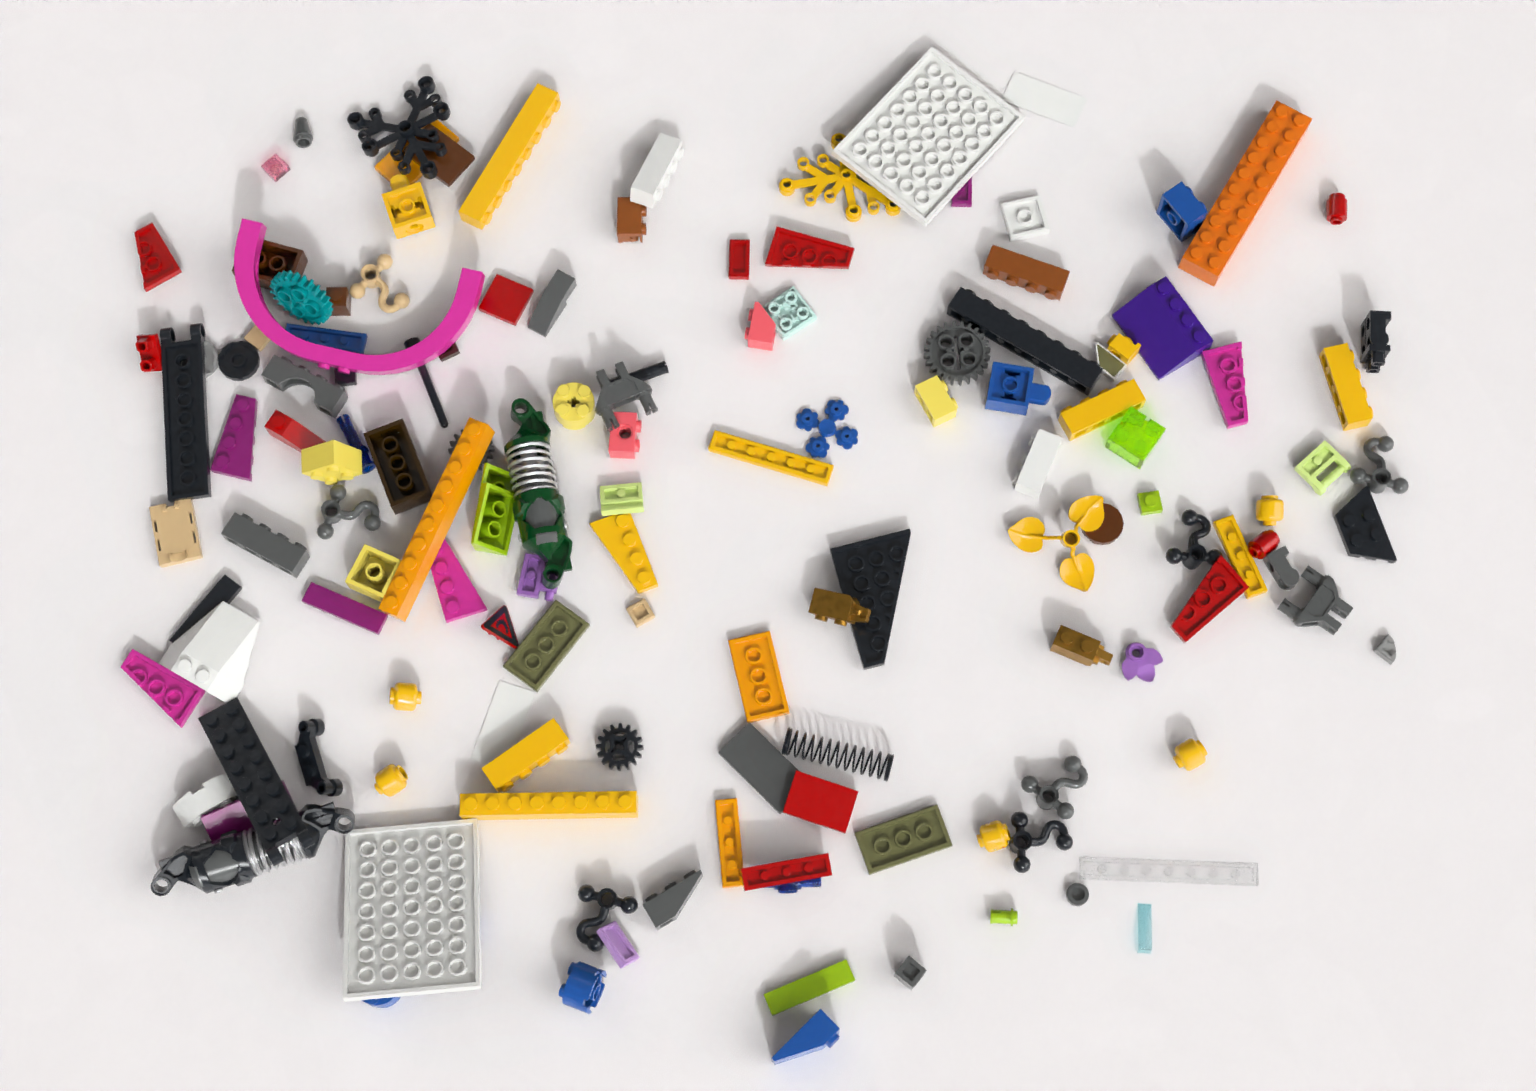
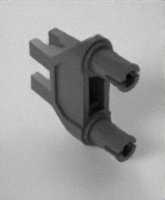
[595,361,658,431]
[1277,565,1353,635]

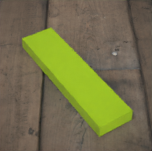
[764,959,855,1016]

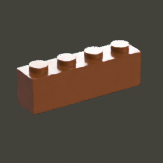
[983,245,1070,301]

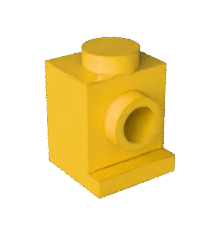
[1107,333,1141,365]

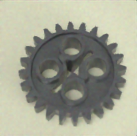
[923,321,991,386]

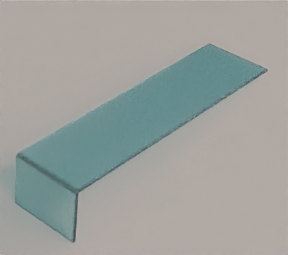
[1137,903,1152,954]

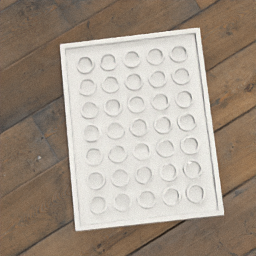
[831,47,1025,227]
[343,818,481,1002]

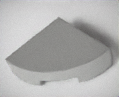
[1373,634,1396,665]

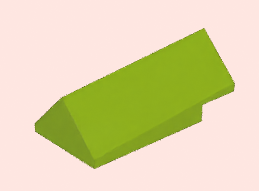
[471,463,517,556]

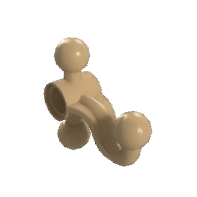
[349,254,410,313]

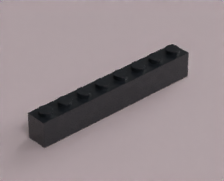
[947,287,1103,396]

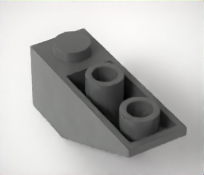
[642,870,703,931]

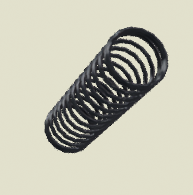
[782,727,894,782]

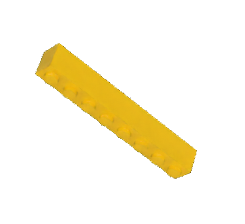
[458,83,561,230]
[459,791,638,820]

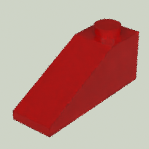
[264,410,326,452]

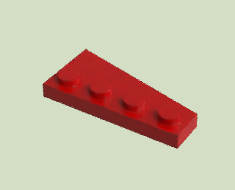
[765,227,855,269]
[1170,555,1249,643]

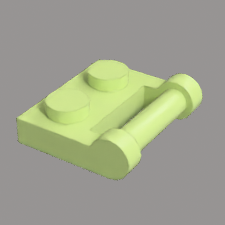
[1294,441,1351,496]

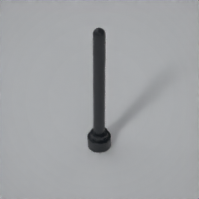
[404,337,448,428]

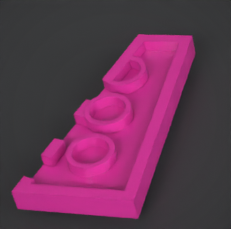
[1201,341,1248,429]
[431,539,487,623]
[121,649,206,728]

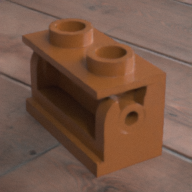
[617,197,647,243]

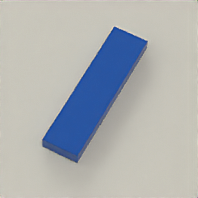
[285,323,368,354]

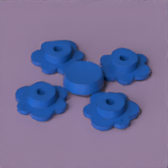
[796,400,858,458]

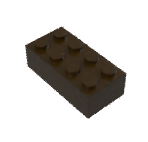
[363,418,433,515]

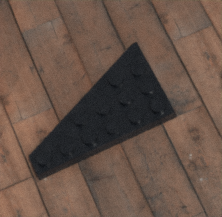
[830,529,911,670]

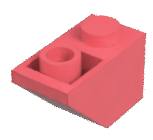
[745,302,776,351]

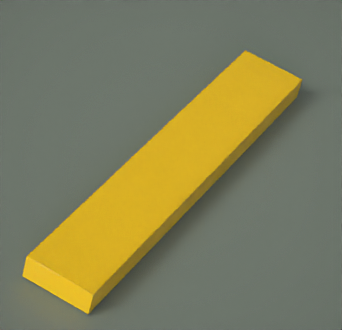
[708,430,834,486]

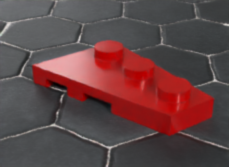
[134,223,182,292]

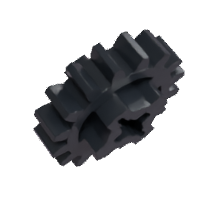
[596,723,644,771]

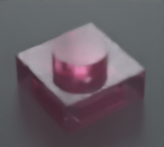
[261,154,291,182]

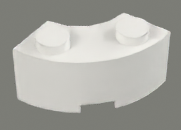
[172,773,237,828]

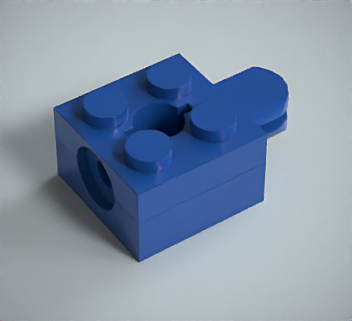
[985,361,1051,416]

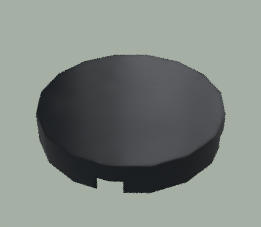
[218,341,260,381]

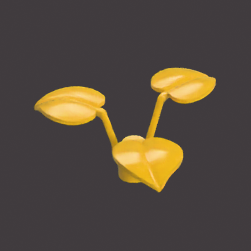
[1008,495,1104,592]

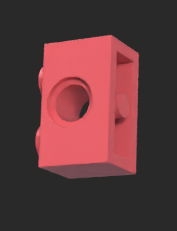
[608,411,642,459]

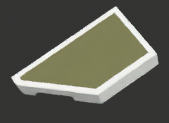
[1094,342,1127,382]

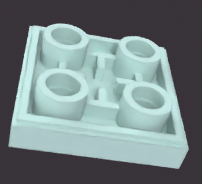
[762,286,817,341]

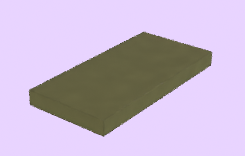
[503,600,590,692]
[854,804,953,875]

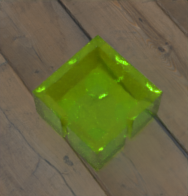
[1105,406,1166,469]

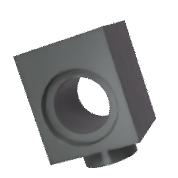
[894,956,927,990]

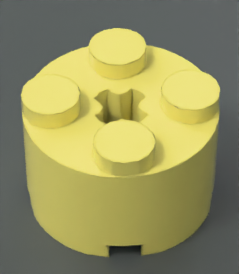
[553,382,596,430]

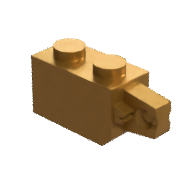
[808,588,871,626]
[1050,625,1113,666]

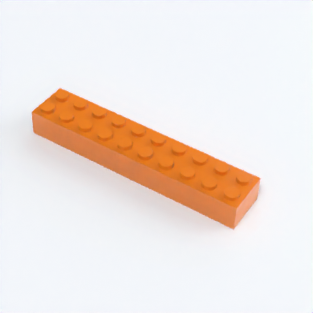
[1178,100,1312,287]

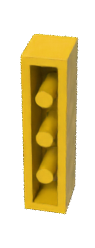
[1319,343,1373,431]
[1058,379,1146,441]
[481,718,570,793]

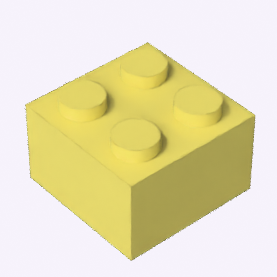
[301,440,362,485]
[345,544,401,602]

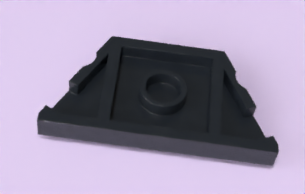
[1333,486,1397,563]

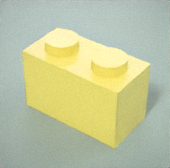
[914,375,958,427]

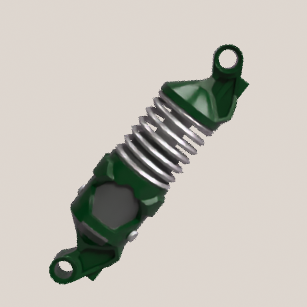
[504,398,573,589]

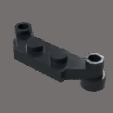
[295,719,343,797]

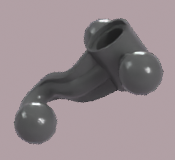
[1350,436,1409,494]
[317,484,381,539]
[1021,755,1088,819]

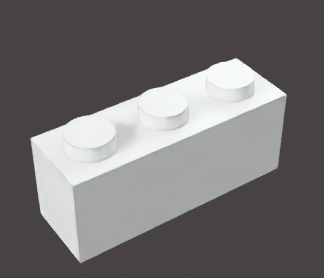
[1013,429,1062,499]

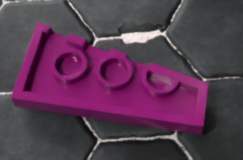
[210,394,258,482]

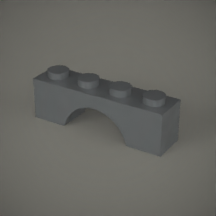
[261,355,348,419]

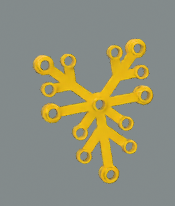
[779,133,901,222]

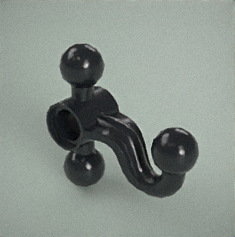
[1165,509,1223,570]
[1009,812,1073,873]
[576,885,638,952]

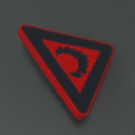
[481,605,519,649]

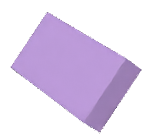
[596,921,640,969]

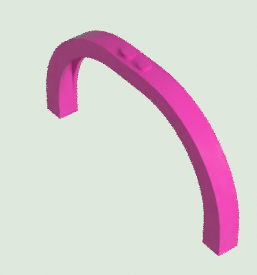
[234,218,485,375]

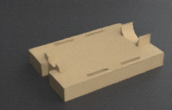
[149,499,203,568]

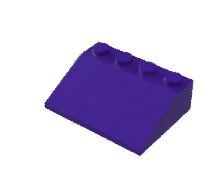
[1112,276,1214,381]

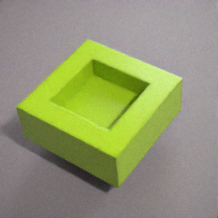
[1137,490,1163,516]

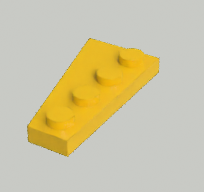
[589,513,658,594]

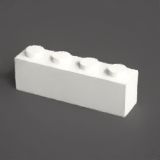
[630,133,684,208]

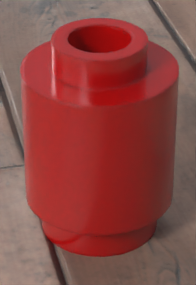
[1326,193,1347,225]
[1248,530,1280,559]

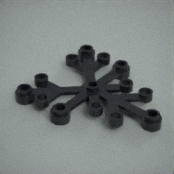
[347,76,451,179]

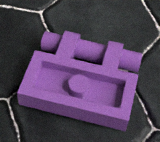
[517,553,558,602]

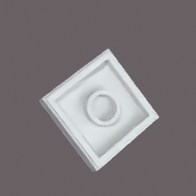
[1000,195,1050,242]

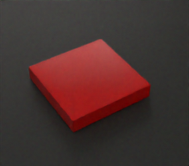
[479,274,534,326]

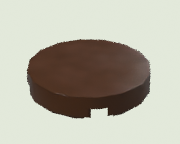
[1082,503,1124,545]

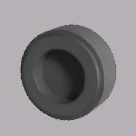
[1066,883,1089,906]

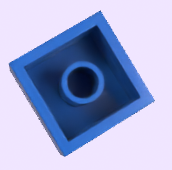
[1156,181,1207,242]

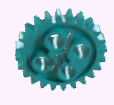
[269,270,334,325]

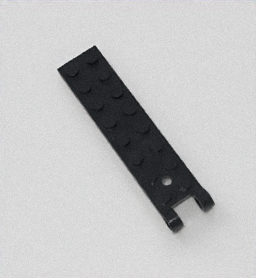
[160,323,211,502]
[198,698,315,866]

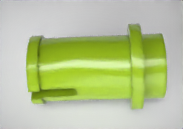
[990,908,1018,926]

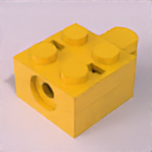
[381,174,436,239]

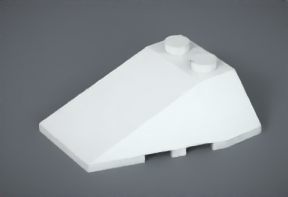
[159,601,260,703]

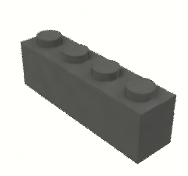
[221,512,310,578]

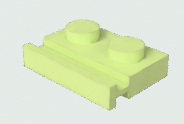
[600,482,644,516]

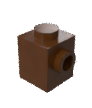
[326,287,351,316]

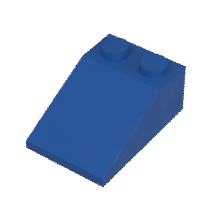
[771,1009,840,1065]

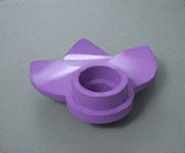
[1122,642,1163,682]

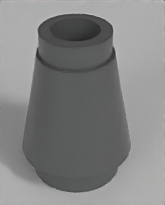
[293,117,313,148]

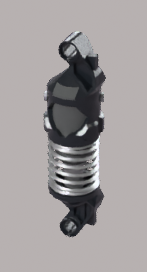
[151,802,355,896]

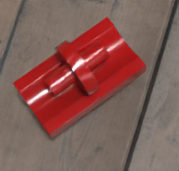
[135,333,162,372]

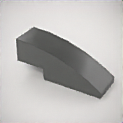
[528,269,577,337]

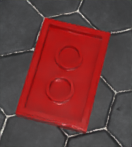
[782,770,859,834]

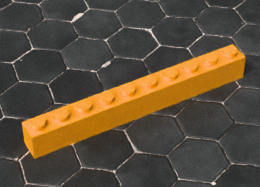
[378,417,495,622]

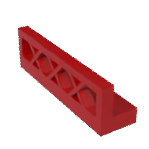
[738,853,832,891]

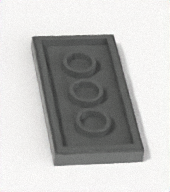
[718,722,799,814]

